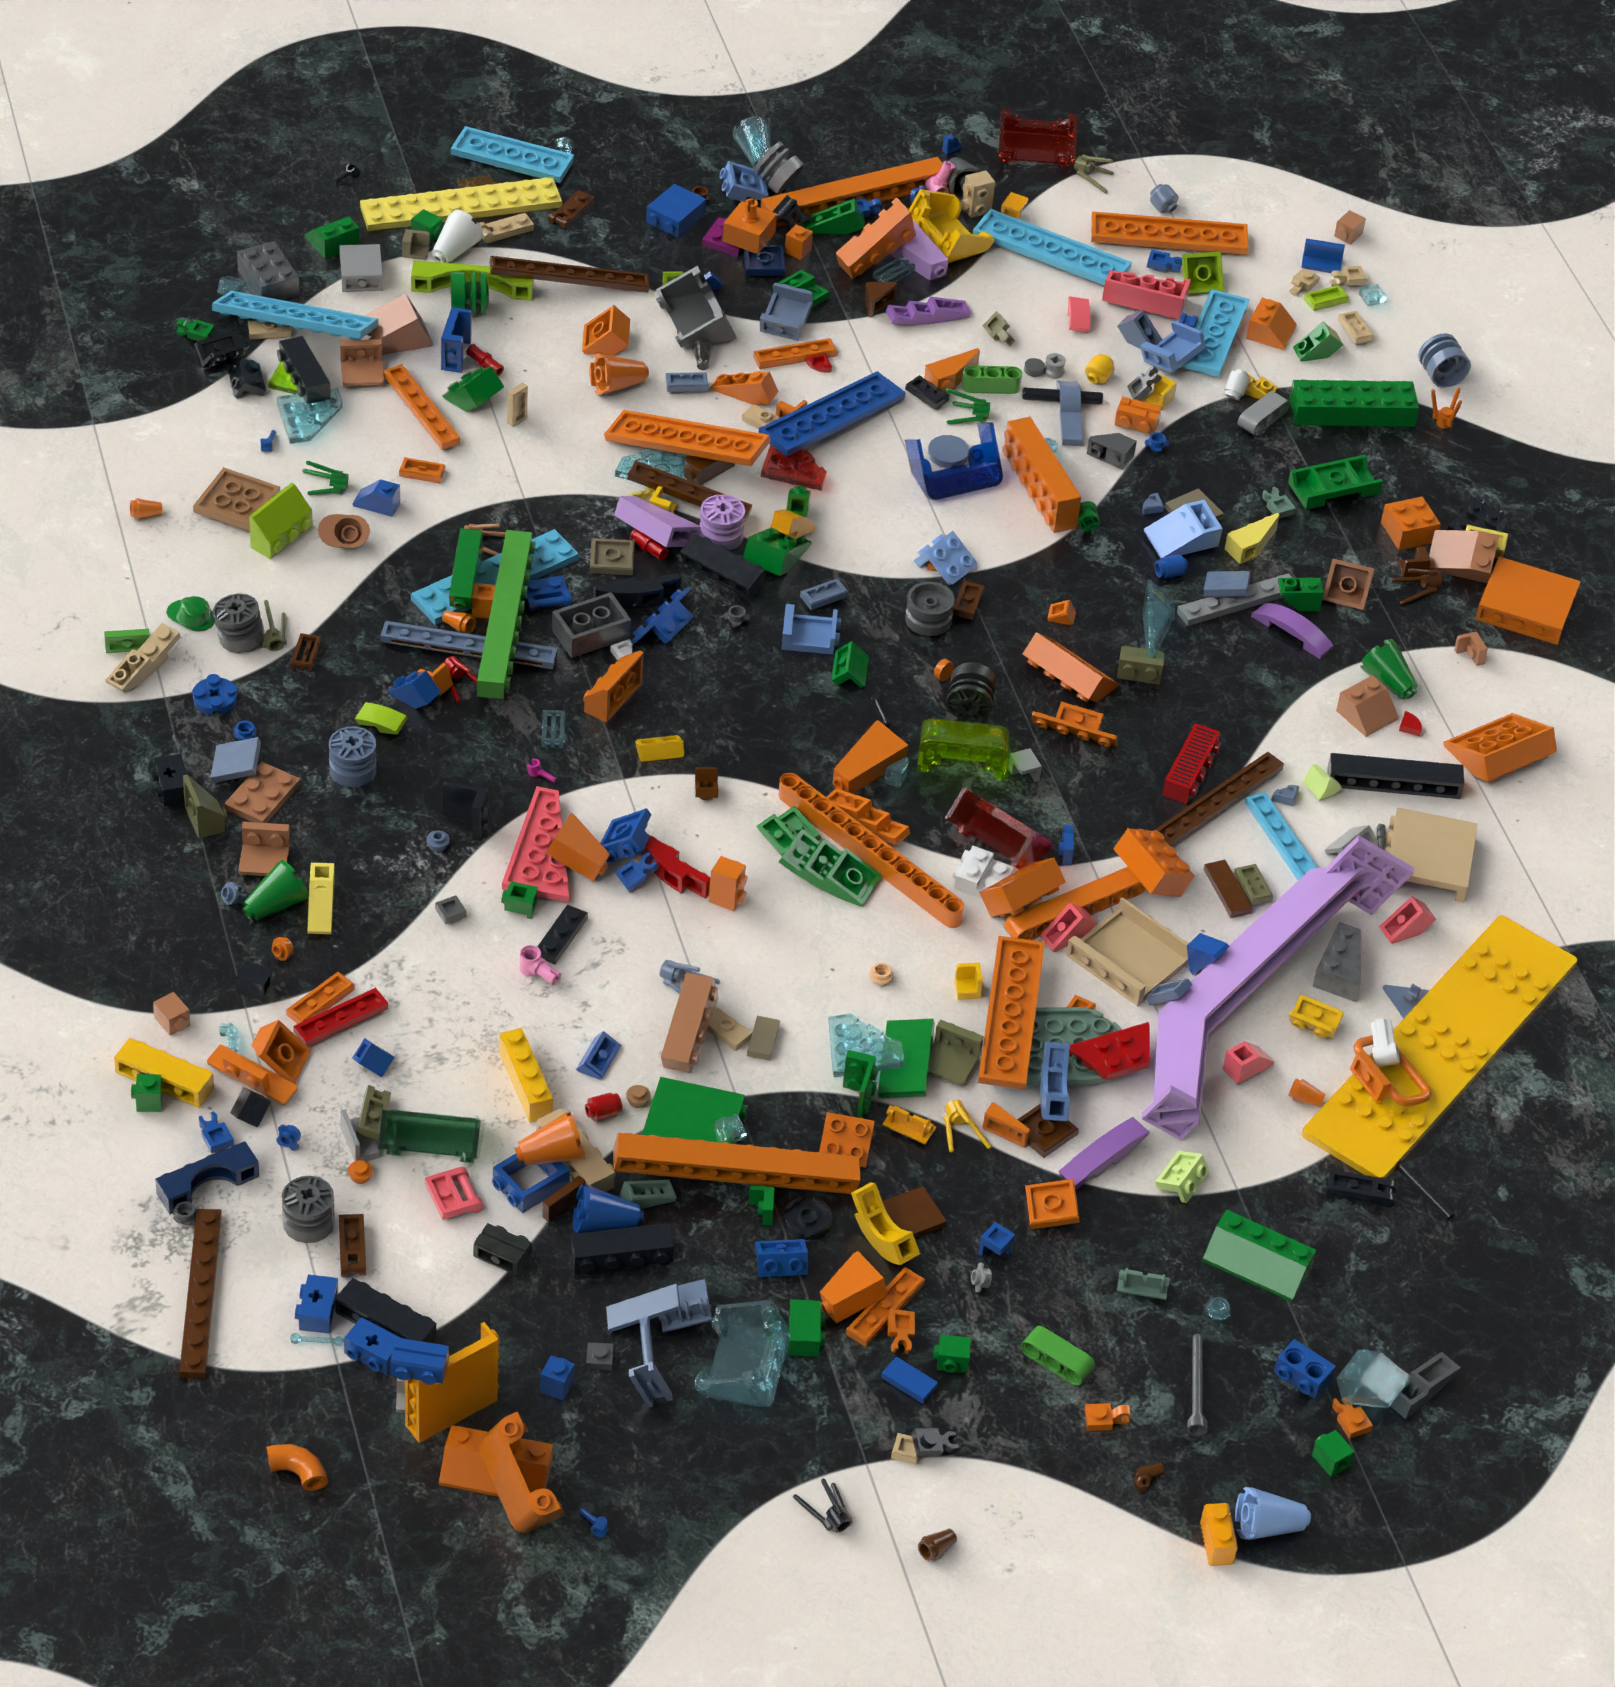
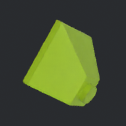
[1182,252,1224,294]

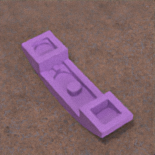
[1251,603,1333,659]

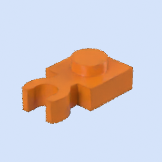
[888,1309,915,1354]
[1332,1394,1373,1439]

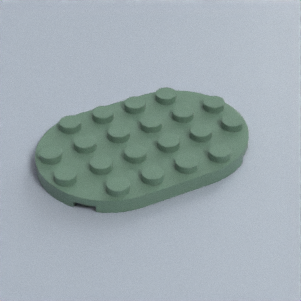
[1026,1007,1122,1087]

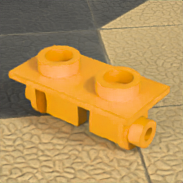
[882,1105,936,1144]

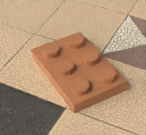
[224,762,300,823]

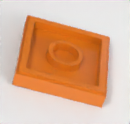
[1025,1179,1080,1230]

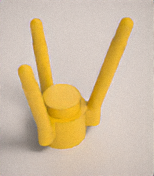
[943,1100,991,1152]

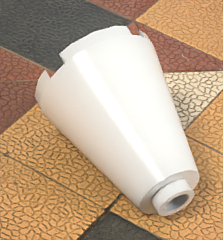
[432,210,483,263]

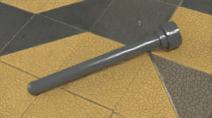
[1187,1334,1208,1437]

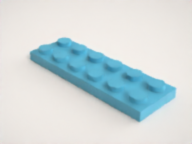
[451,126,574,183]
[1181,289,1250,377]

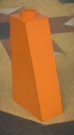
[832,720,908,794]

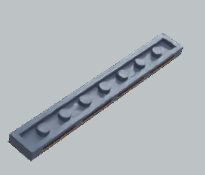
[380,621,558,669]

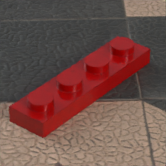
[293,988,388,1046]

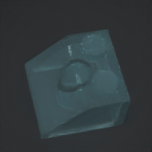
[1336,1349,1410,1408]

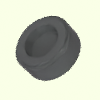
[1024,358,1045,377]

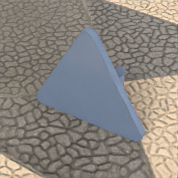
[1383,984,1430,1019]

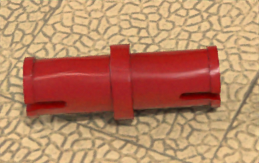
[466,344,504,376]
[630,529,669,561]

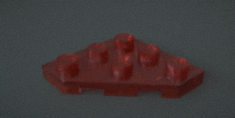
[760,445,827,491]

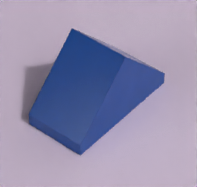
[1187,933,1230,975]

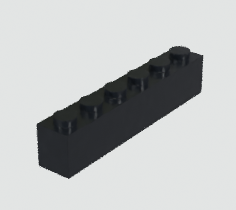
[1327,753,1464,799]

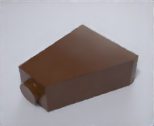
[684,455,735,485]

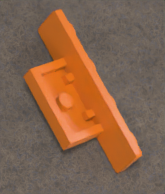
[1031,702,1118,747]
[207,1045,298,1105]

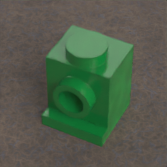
[501,881,538,919]

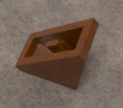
[865,282,897,318]

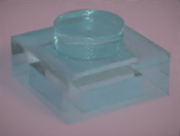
[1359,284,1386,306]

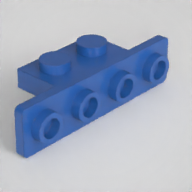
[631,587,694,645]

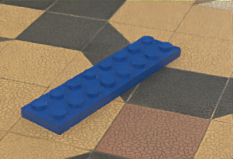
[758,371,906,457]

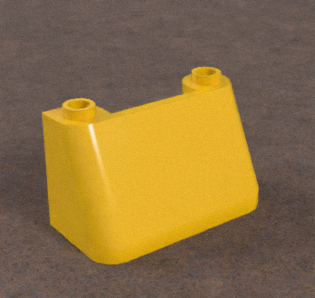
[909,189,995,264]

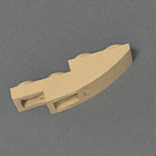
[105,623,181,692]

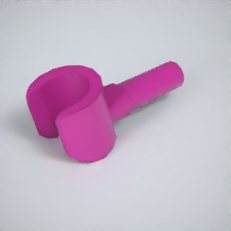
[527,758,557,783]

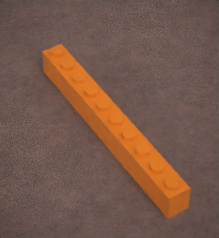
[761,157,943,227]
[613,1133,860,1194]

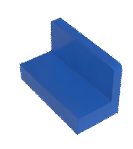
[1301,238,1345,273]

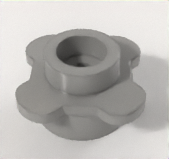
[971,1262,992,1292]

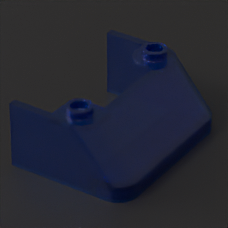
[905,422,1003,500]

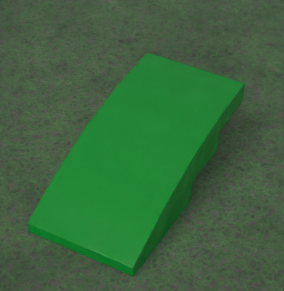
[778,829,882,907]

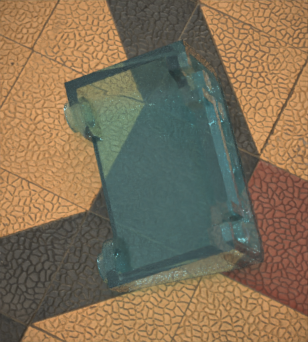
[695,1300,789,1408]

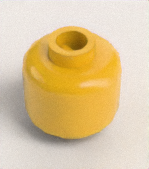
[1085,354,1115,384]

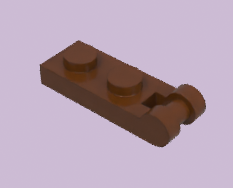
[548,190,595,229]
[339,1214,366,1277]

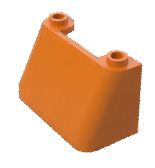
[478,1411,565,1533]

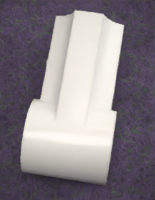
[1371,1018,1400,1067]

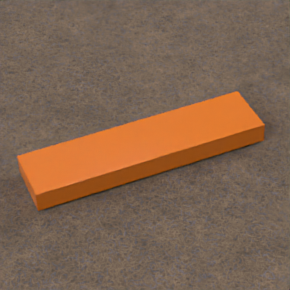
[753,338,837,369]
[846,1267,925,1347]

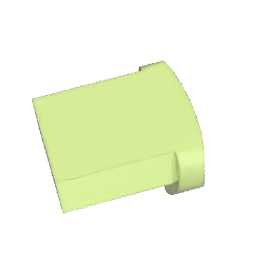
[1303,764,1341,801]

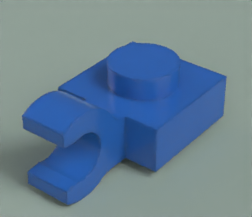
[856,198,882,217]

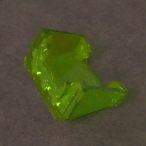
[917,719,1010,780]

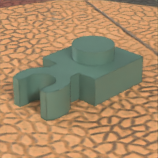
[1262,487,1296,519]

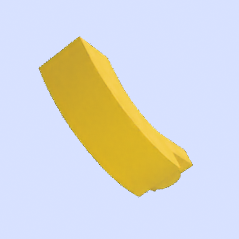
[851,1182,920,1265]

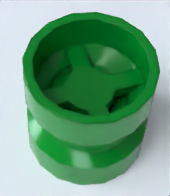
[1078,501,1100,531]

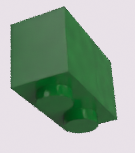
[788,1299,825,1357]

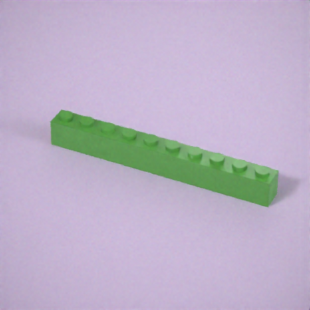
[477,530,536,699]

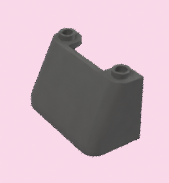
[656,266,737,349]

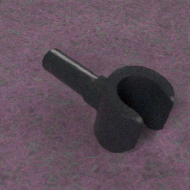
[333,164,361,183]

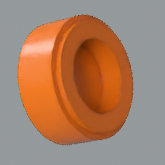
[934,659,954,682]

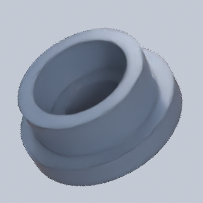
[427,831,450,852]

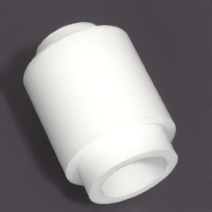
[1224,369,1250,401]

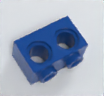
[1274,1339,1336,1399]

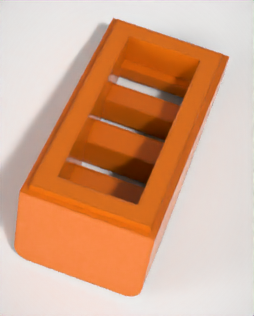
[983,1102,1030,1148]

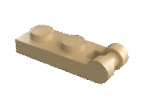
[479,213,534,243]

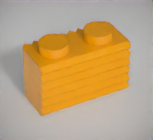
[1200,1503,1238,1566]

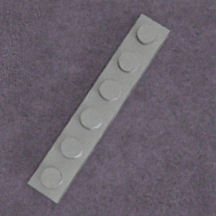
[1177,573,1292,626]

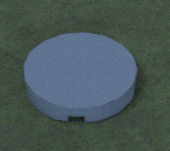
[928,435,970,468]

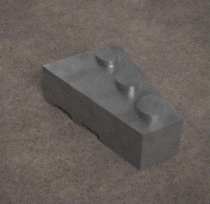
[1313,922,1361,1002]

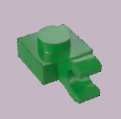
[176,319,214,341]

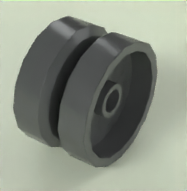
[905,581,955,636]

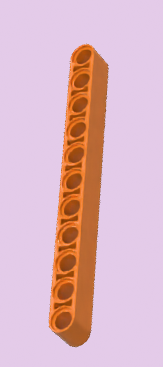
[778,773,964,928]

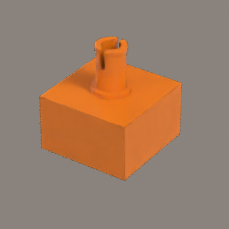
[723,198,777,254]

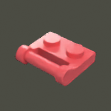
[425,1167,484,1220]

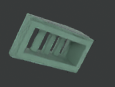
[620,1180,677,1209]

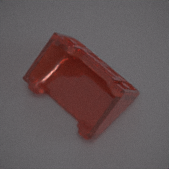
[998,108,1078,166]

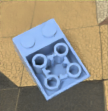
[1144,500,1223,558]

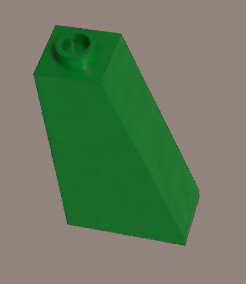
[449,528,483,609]

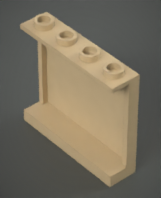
[1385,807,1478,903]
[1066,897,1189,1006]

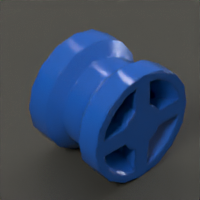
[1179,312,1198,328]

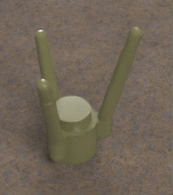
[1074,154,1114,193]
[261,600,287,651]

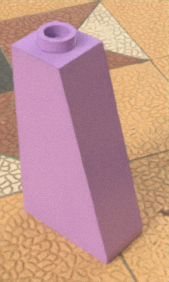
[890,219,948,280]
[614,496,701,547]

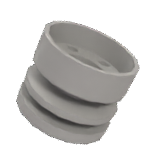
[753,141,805,194]

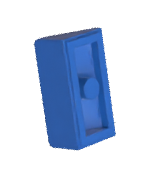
[576,1031,621,1080]

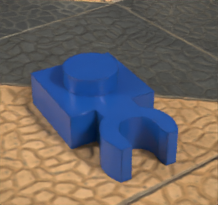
[1147,249,1182,272]
[1058,824,1074,866]
[615,853,659,893]
[199,1111,234,1153]

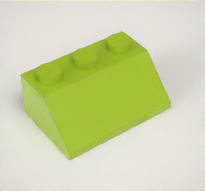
[249,482,313,559]

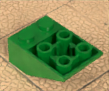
[743,528,812,576]

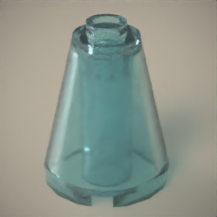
[732,116,772,172]

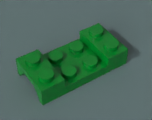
[1288,455,1383,510]

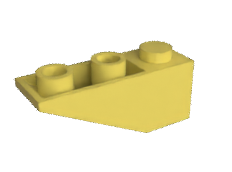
[1225,513,1279,564]
[308,863,335,934]

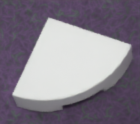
[610,639,632,660]

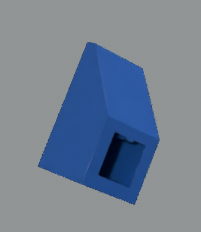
[388,671,441,709]

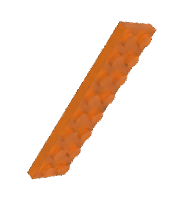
[1091,211,1248,255]
[604,410,771,466]
[978,936,1045,1090]

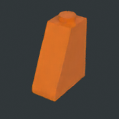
[546,813,610,882]
[820,1251,887,1323]

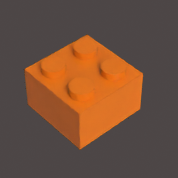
[1381,496,1441,550]

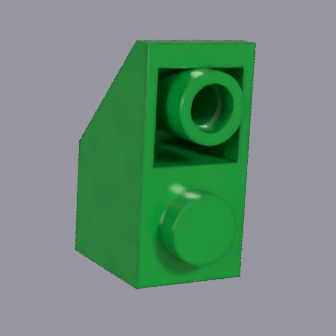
[1293,322,1343,362]
[1278,578,1324,611]

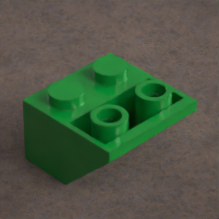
[442,366,504,412]

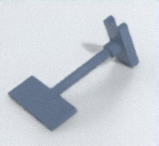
[606,1284,681,1407]

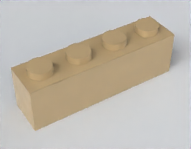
[536,1108,616,1192]

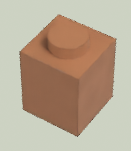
[1334,210,1366,245]
[153,992,190,1035]

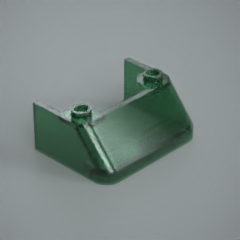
[378,1109,485,1163]

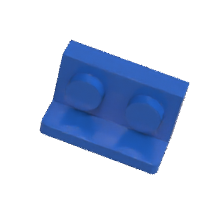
[755,1239,808,1277]

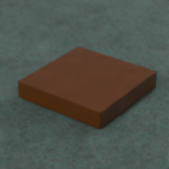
[1017,1104,1079,1158]
[882,1186,947,1238]

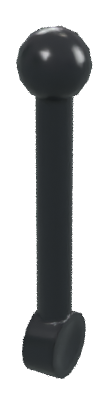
[871,693,891,727]

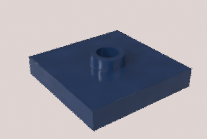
[744,245,786,276]

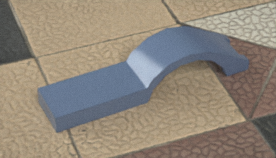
[1056,380,1083,446]

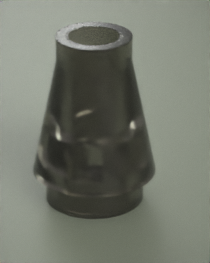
[693,339,713,370]

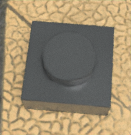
[435,895,466,924]
[586,1342,613,1370]

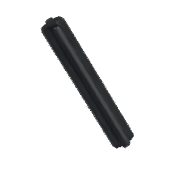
[1022,387,1103,404]

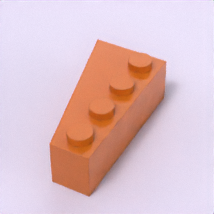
[836,198,916,279]

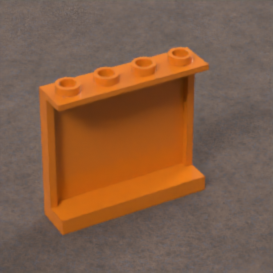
[1475,557,1581,645]

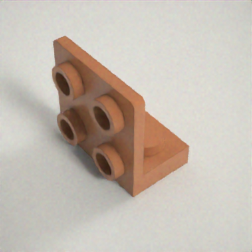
[238,822,290,876]

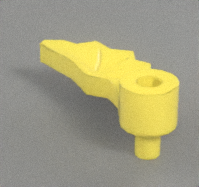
[629,487,656,500]

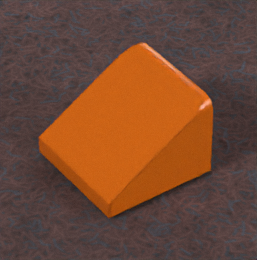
[1048,600,1076,625]

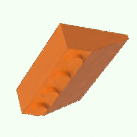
[1443,713,1557,782]

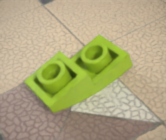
[355,702,408,735]

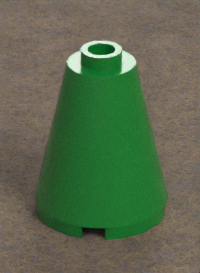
[1360,639,1418,699]
[242,860,309,921]

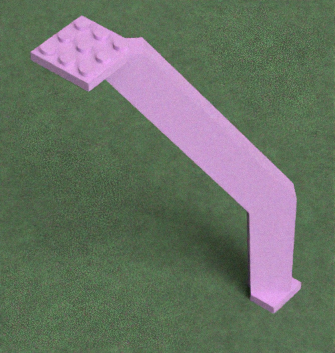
[1142,835,1414,1140]

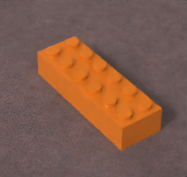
[1002,417,1081,533]

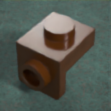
[695,767,718,800]

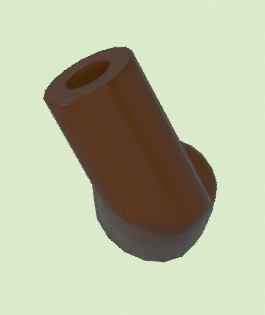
[1133,1462,1164,1491]

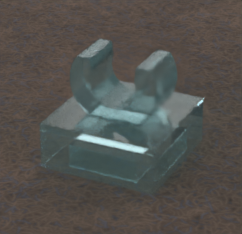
[715,1114,746,1143]

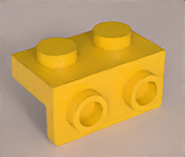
[1289,994,1344,1039]

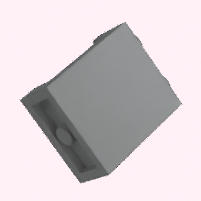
[339,244,383,292]

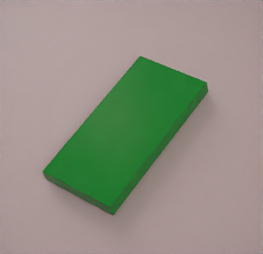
[878,1018,935,1098]

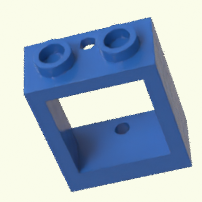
[492,1154,570,1213]

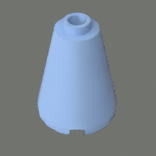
[1235,1487,1311,1540]

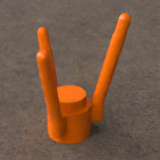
[1431,387,1462,429]

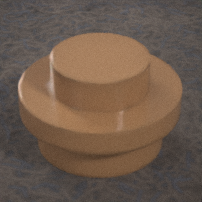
[626,1085,650,1108]

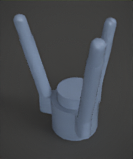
[659,960,720,994]

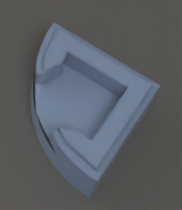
[1142,493,1164,514]
[1271,785,1299,806]

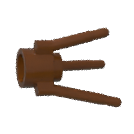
[1391,568,1442,605]

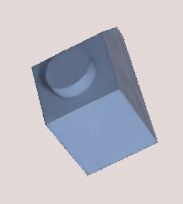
[1117,310,1162,349]

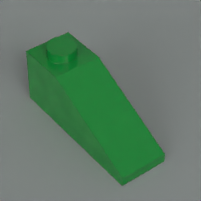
[801,198,865,234]

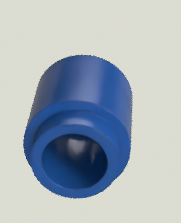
[1155,554,1188,579]

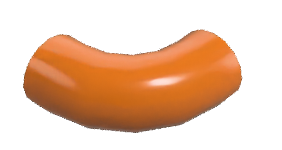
[266,1444,328,1491]

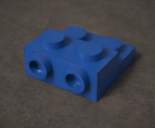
[600,808,652,863]

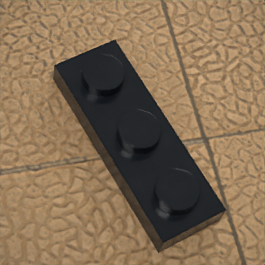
[537,904,588,965]

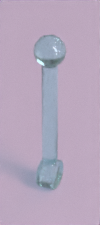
[290,1333,344,1346]

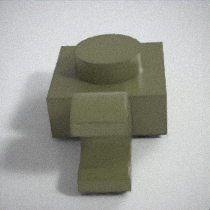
[982,311,1015,346]

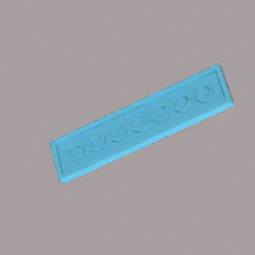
[973,209,1132,286]
[212,291,378,340]
[411,529,579,625]

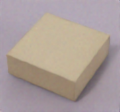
[891,1433,918,1465]

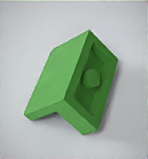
[104,629,150,653]

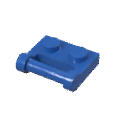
[525,576,572,612]

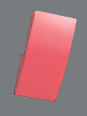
[1067,296,1090,333]

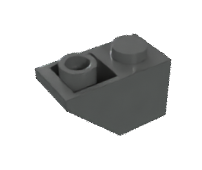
[1086,433,1137,470]

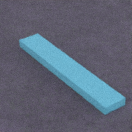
[1245,792,1318,880]

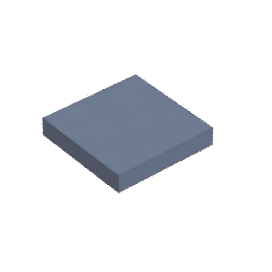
[1204,571,1250,597]
[210,737,261,783]

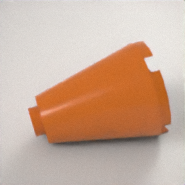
[589,353,649,395]
[515,1112,586,1165]

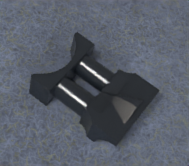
[772,195,813,229]

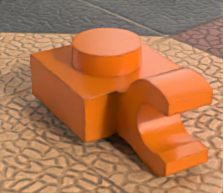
[1084,1403,1131,1431]

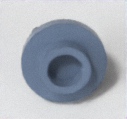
[221,882,247,905]

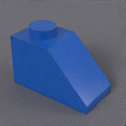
[353,479,400,517]

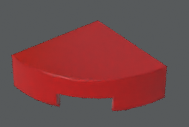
[806,354,832,373]
[1399,711,1422,736]

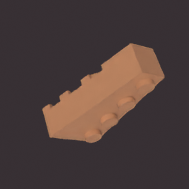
[661,972,719,1073]

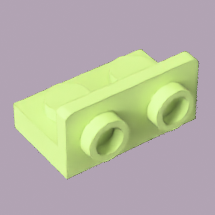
[1155,1151,1209,1203]

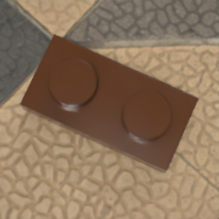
[953,581,984,620]

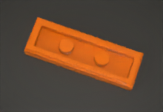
[286,972,355,1024]

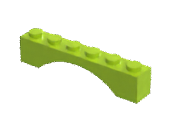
[411,260,534,301]

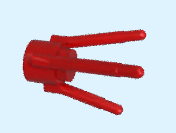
[444,656,478,703]

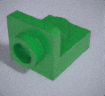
[749,1185,774,1226]

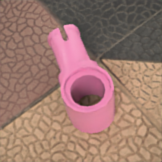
[925,161,955,194]
[519,945,562,986]

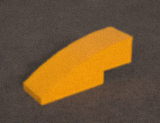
[770,510,815,539]

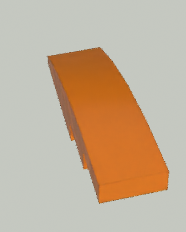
[826,788,910,846]

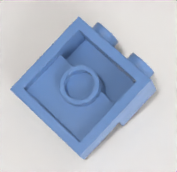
[720,161,768,202]

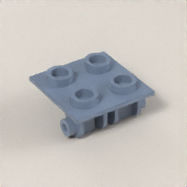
[658,1279,712,1333]

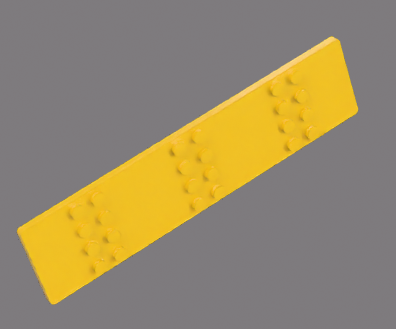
[1302,915,1577,1179]

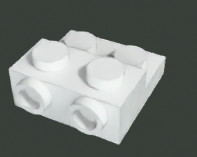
[953,846,1014,897]

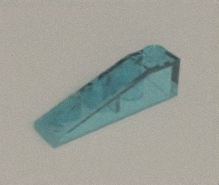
[1142,579,1175,659]

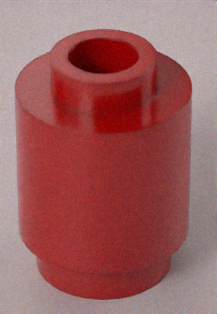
[585,1092,623,1122]

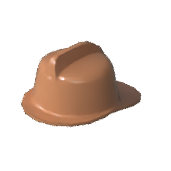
[318,514,370,548]

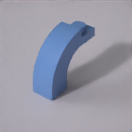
[1040,1041,1070,1121]

